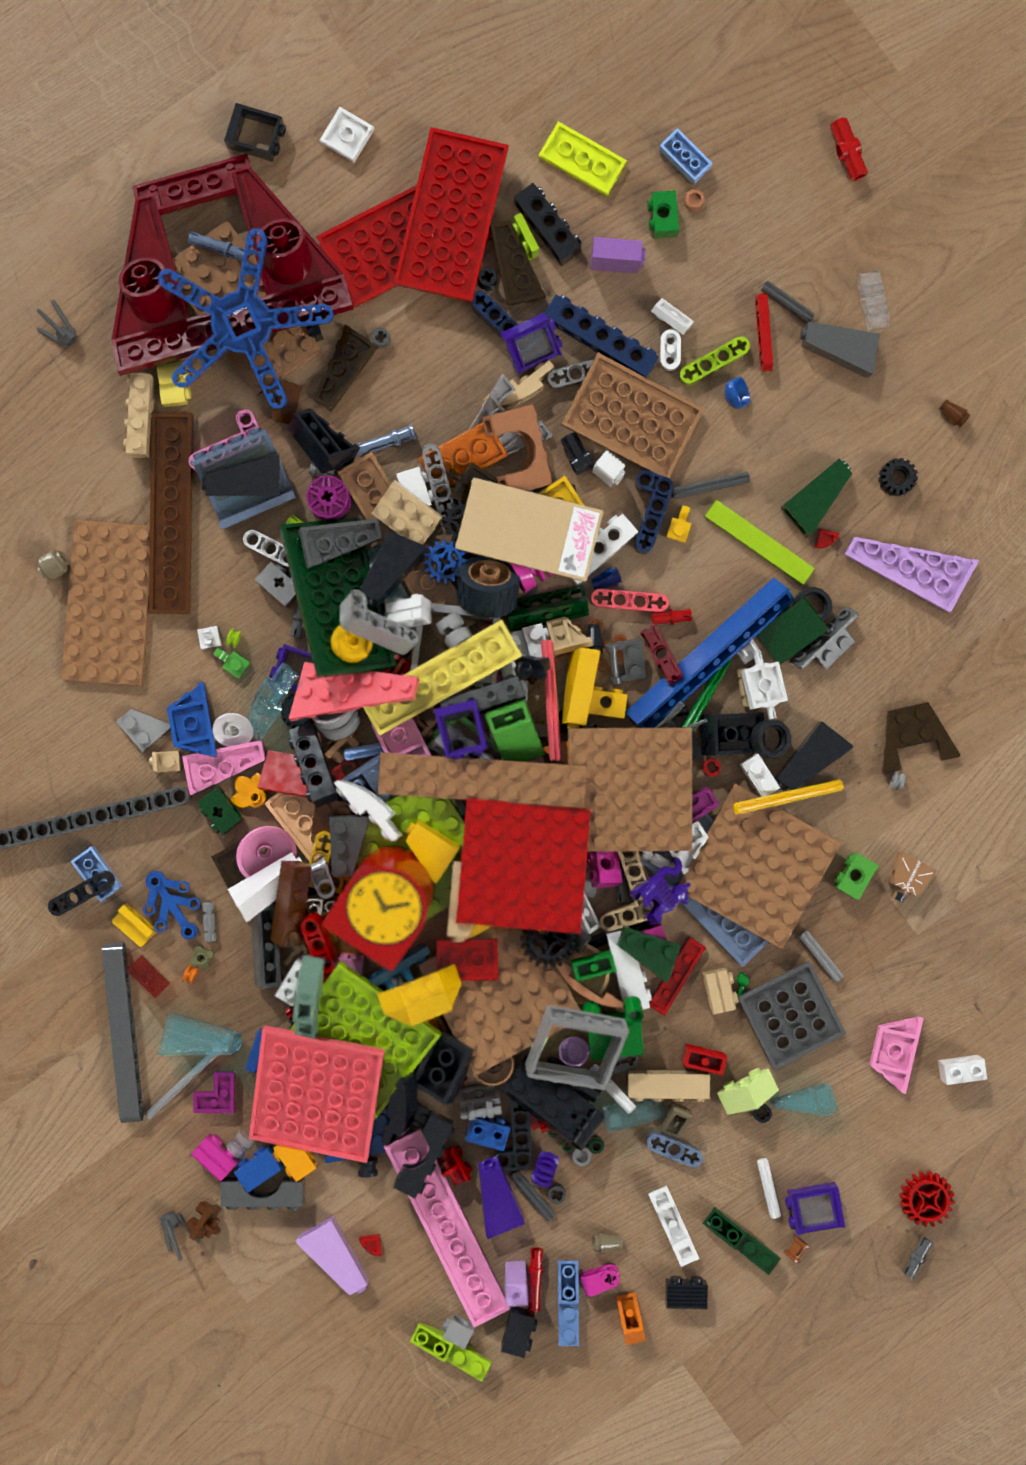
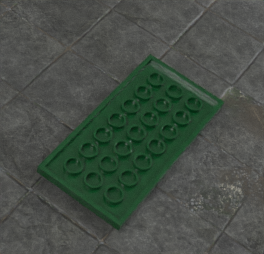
[279,518,396,679]

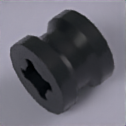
[358,1156,378,1178]

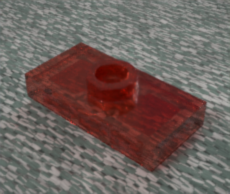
[127,955,170,998]

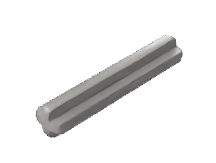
[799,930,843,982]

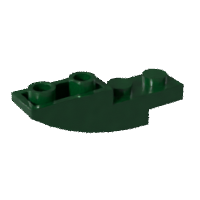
[702,1207,781,1275]

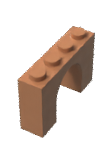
[482,404,552,491]

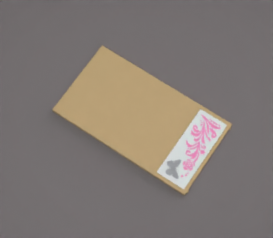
[455,477,603,582]

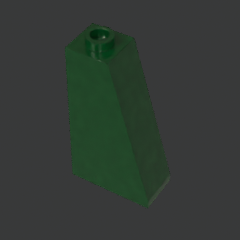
[781,458,852,538]

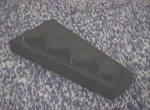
[299,519,382,569]

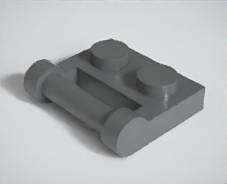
[606,638,646,684]

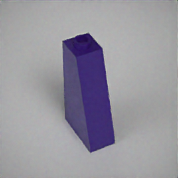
[478,1156,525,1239]

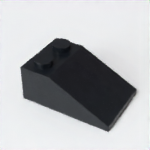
[700,712,765,756]
[415,1029,474,1105]

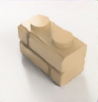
[702,968,738,1014]

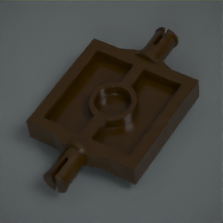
[446,462,498,504]

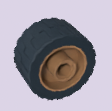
[457,556,520,618]

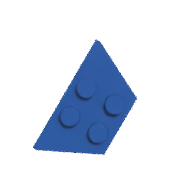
[167,682,218,758]

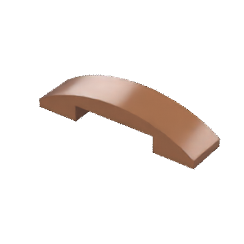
[556,961,624,1008]

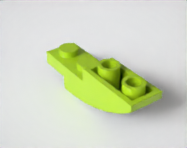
[410,1322,492,1382]

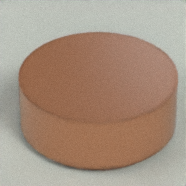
[684,189,705,211]

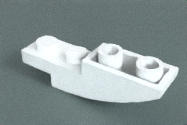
[334,780,403,841]

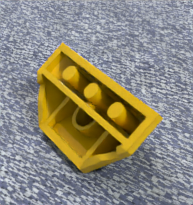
[377,964,462,1026]

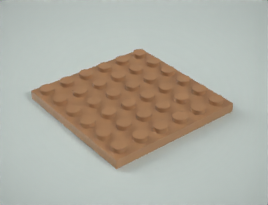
[568,728,692,852]
[679,783,841,949]
[418,926,580,1076]

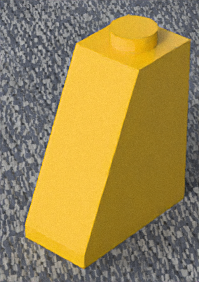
[405,819,460,883]

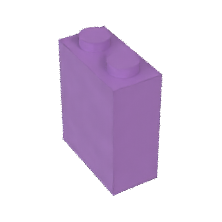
[590,237,646,274]

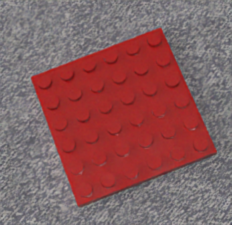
[456,798,591,934]

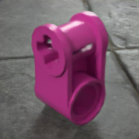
[579,1263,620,1297]

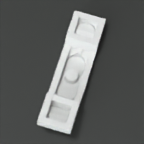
[648,1185,699,1267]

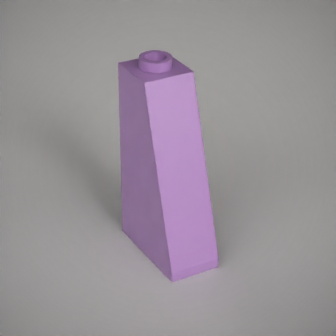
[296,1215,369,1295]
[505,1261,528,1306]

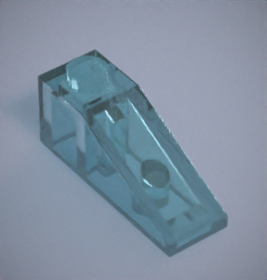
[770,1082,838,1116]
[602,1098,665,1132]

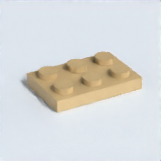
[371,480,443,545]

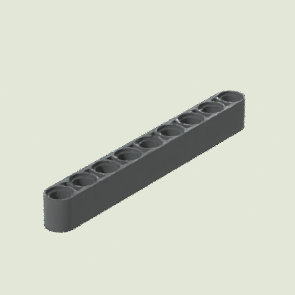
[102,942,144,1123]

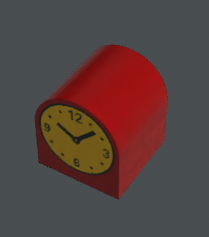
[321,846,435,972]

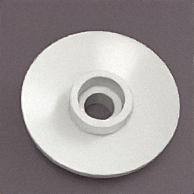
[213,713,253,747]

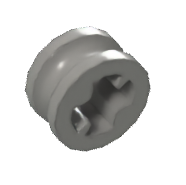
[890,771,906,791]

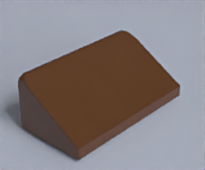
[271,380,302,425]

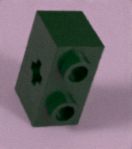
[198,787,244,834]

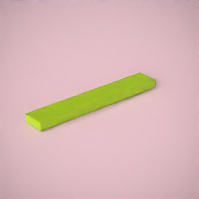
[704,500,815,585]

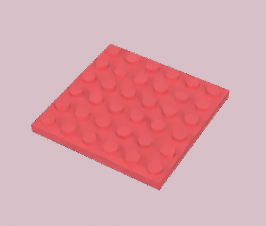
[249,1025,385,1163]

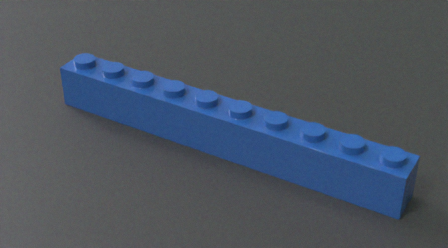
[625,578,795,728]

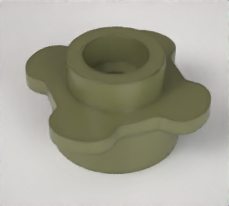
[190,946,214,970]

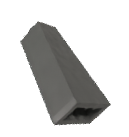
[800,322,880,378]

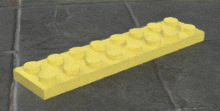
[363,620,522,736]

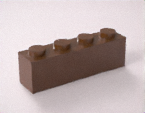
[271,861,312,947]

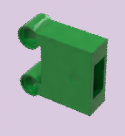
[583,996,644,1061]

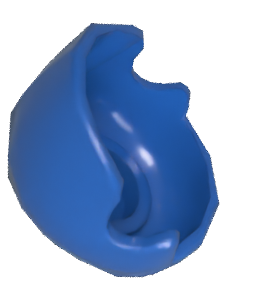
[724,377,750,409]

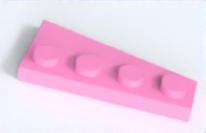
[182,740,266,795]

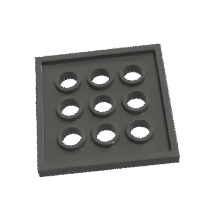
[737,961,846,1070]

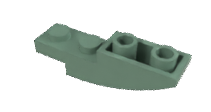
[293,955,324,1039]

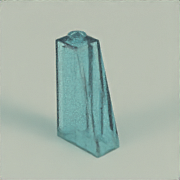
[158,1013,242,1056]

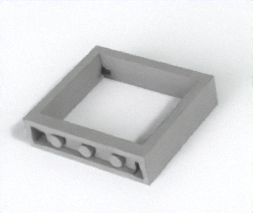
[410,603,500,688]
[525,1005,629,1090]

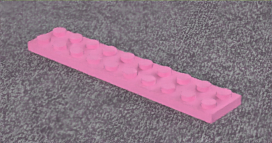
[384,1127,510,1327]

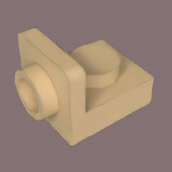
[149,751,182,772]

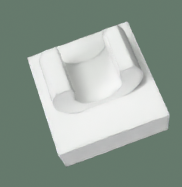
[197,626,222,650]
[737,639,760,664]

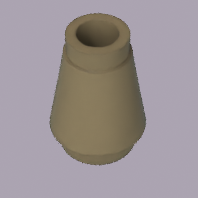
[592,1233,623,1254]

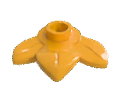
[231,772,267,808]

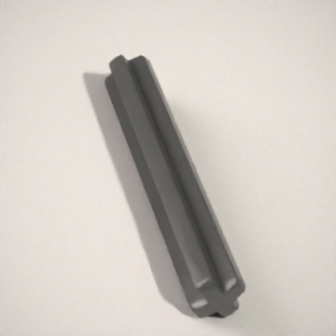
[672,472,750,499]

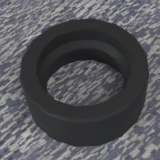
[792,587,832,621]
[751,720,791,758]

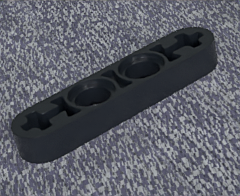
[48,870,115,916]

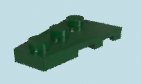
[617,926,681,984]

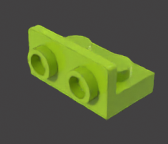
[512,213,539,261]

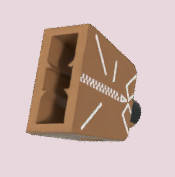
[888,852,937,903]

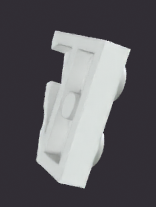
[669,820,708,875]

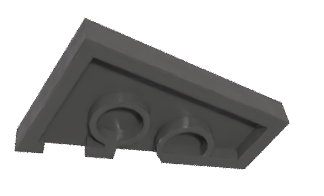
[329,815,370,877]

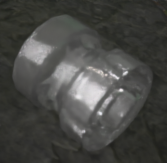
[226,1130,255,1159]

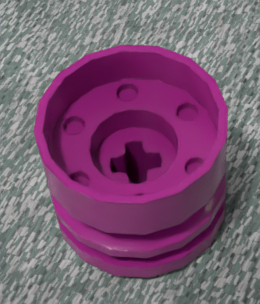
[306,475,352,521]

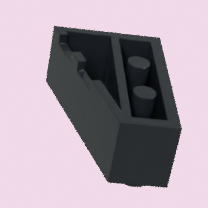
[288,408,360,474]

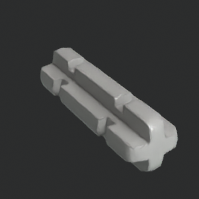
[202,902,216,942]

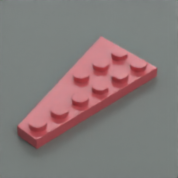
[289,662,420,721]

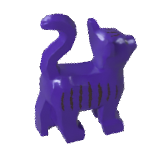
[630,857,691,925]

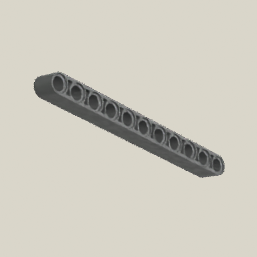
[0,787,192,850]

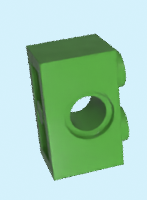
[834,852,879,900]

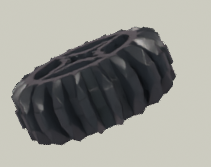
[520,929,576,970]

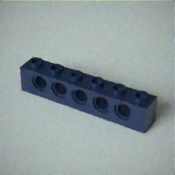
[544,294,659,378]

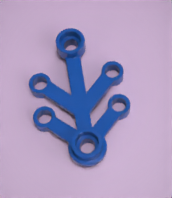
[143,871,201,940]

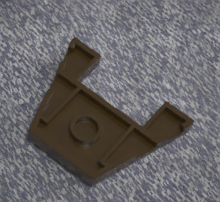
[882,702,961,774]

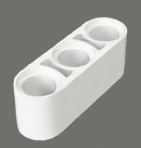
[243,530,289,568]

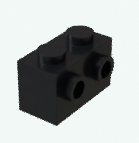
[501,1306,538,1358]

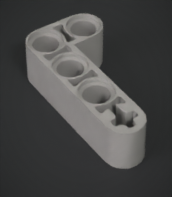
[340,590,419,655]

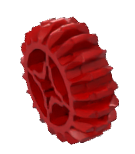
[899,1170,955,1227]

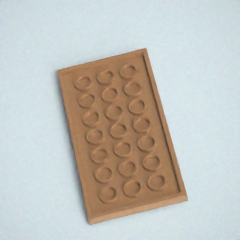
[173,220,322,396]
[61,520,150,686]

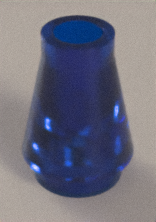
[591,567,622,590]

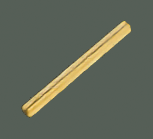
[733,780,844,815]

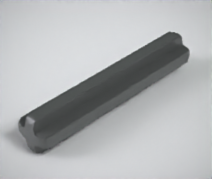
[761,281,814,323]
[510,1170,555,1221]

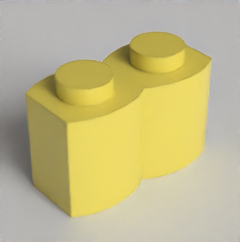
[157,362,191,407]

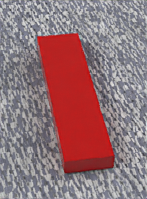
[649,936,706,1016]

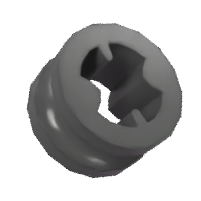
[372,328,390,348]
[548,1184,566,1204]

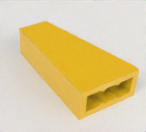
[561,647,600,729]

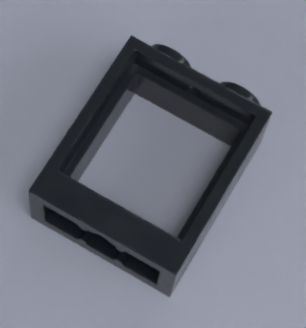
[224,103,286,162]

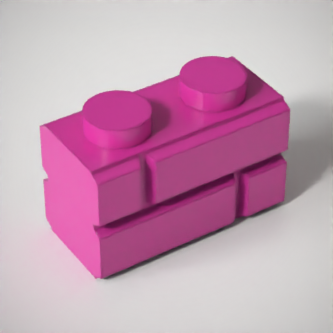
[190,1133,239,1182]

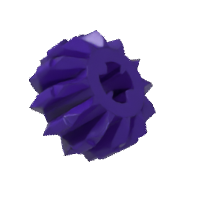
[531,1151,559,1188]

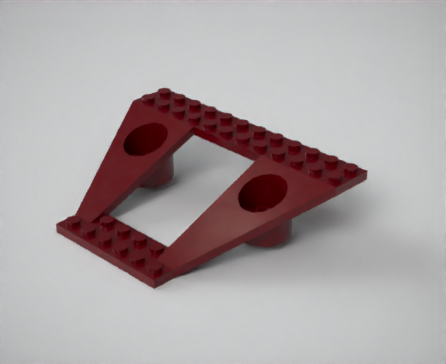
[111,154,354,376]

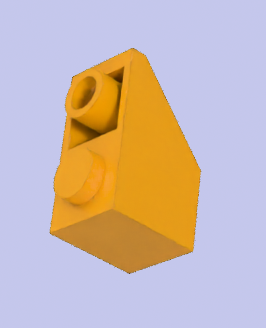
[273,1145,319,1182]

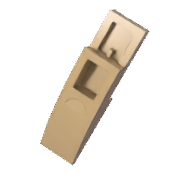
[482,361,554,409]

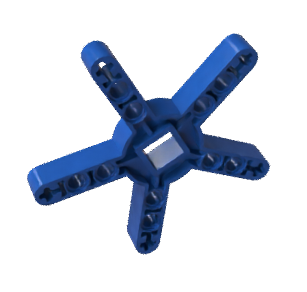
[158,229,334,409]

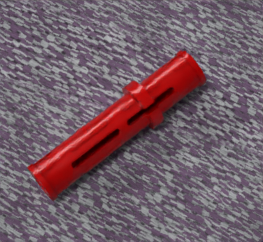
[528,1247,544,1312]

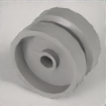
[312,710,361,740]

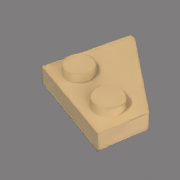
[546,616,593,656]

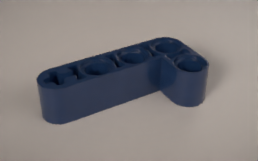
[471,291,546,356]
[635,470,673,555]

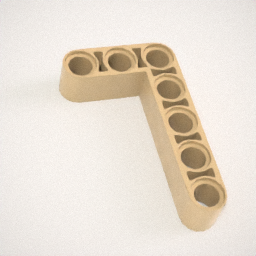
[599,851,654,931]

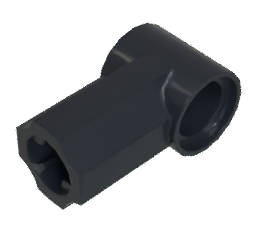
[561,433,595,475]

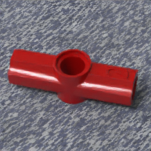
[830,117,868,181]

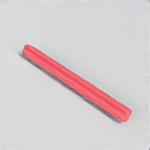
[541,640,562,761]

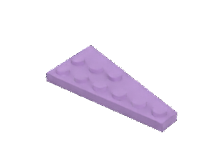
[844,537,979,613]

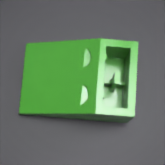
[486,698,545,762]

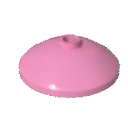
[236,826,297,878]

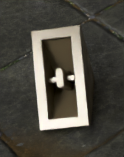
[660,1102,693,1139]

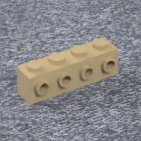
[123,373,156,459]
[627,1070,710,1102]

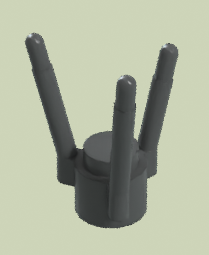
[37,300,77,348]
[655,702,707,729]
[159,1210,201,1261]

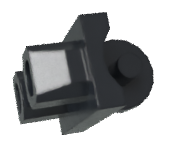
[514,655,551,679]

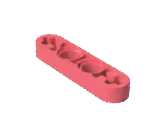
[591,589,669,613]

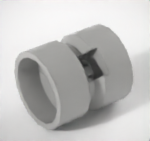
[436,612,472,649]

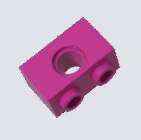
[587,851,622,888]

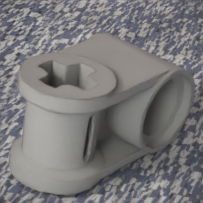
[307,857,335,899]

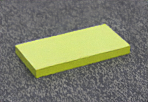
[538,121,627,197]

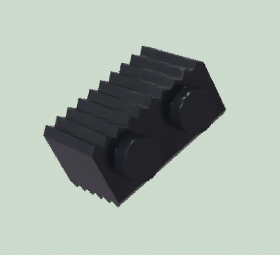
[665,1276,708,1309]

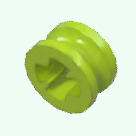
[226,628,242,648]

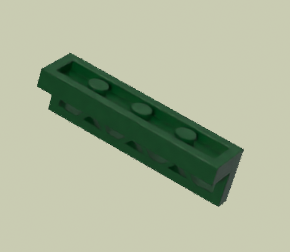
[508,585,589,631]

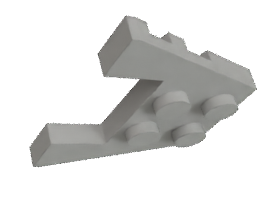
[469,374,553,455]

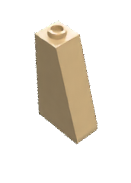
[447,862,474,943]

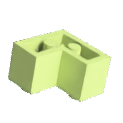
[717,1068,779,1115]

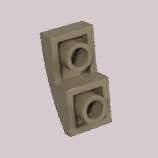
[305,893,339,918]

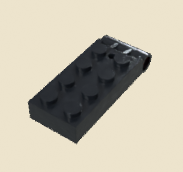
[500,1055,605,1151]

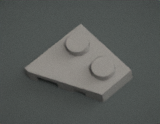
[116,709,170,752]

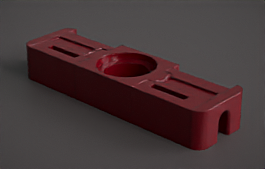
[640,624,684,685]

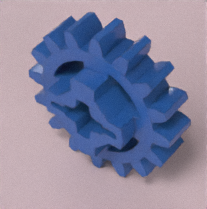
[423,539,467,584]

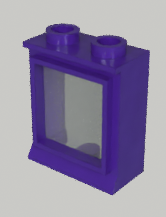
[500,313,562,375]
[785,1182,845,1236]

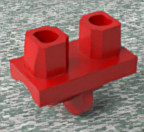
[439,1145,473,1186]

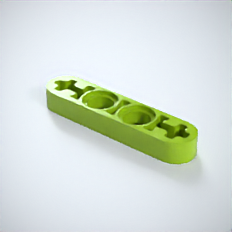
[679,336,750,386]

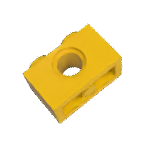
[588,686,628,719]

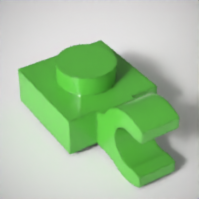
[213,648,251,679]

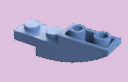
[558,1261,579,1346]

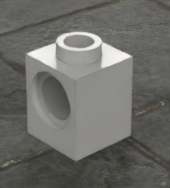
[441,1313,474,1349]

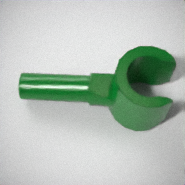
[735,972,749,1002]

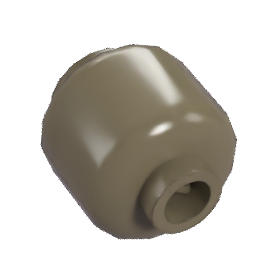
[37,550,69,580]

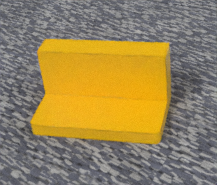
[112,903,156,947]

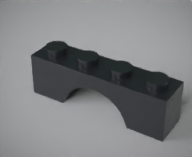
[393,1110,455,1199]

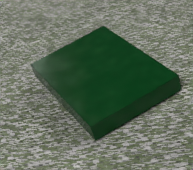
[757,597,829,665]

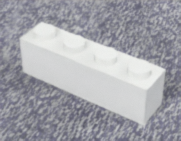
[605,926,652,1010]

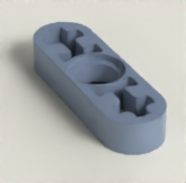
[646,1132,703,1168]

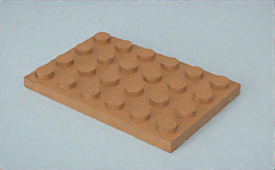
[561,353,704,478]

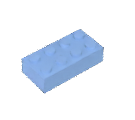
[659,128,713,185]
[71,846,123,902]

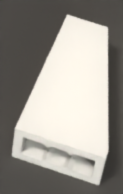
[228,852,302,922]

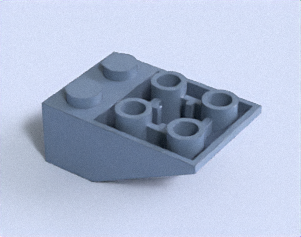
[335,753,397,815]

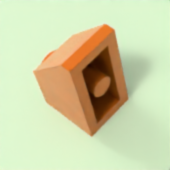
[616,1292,646,1345]

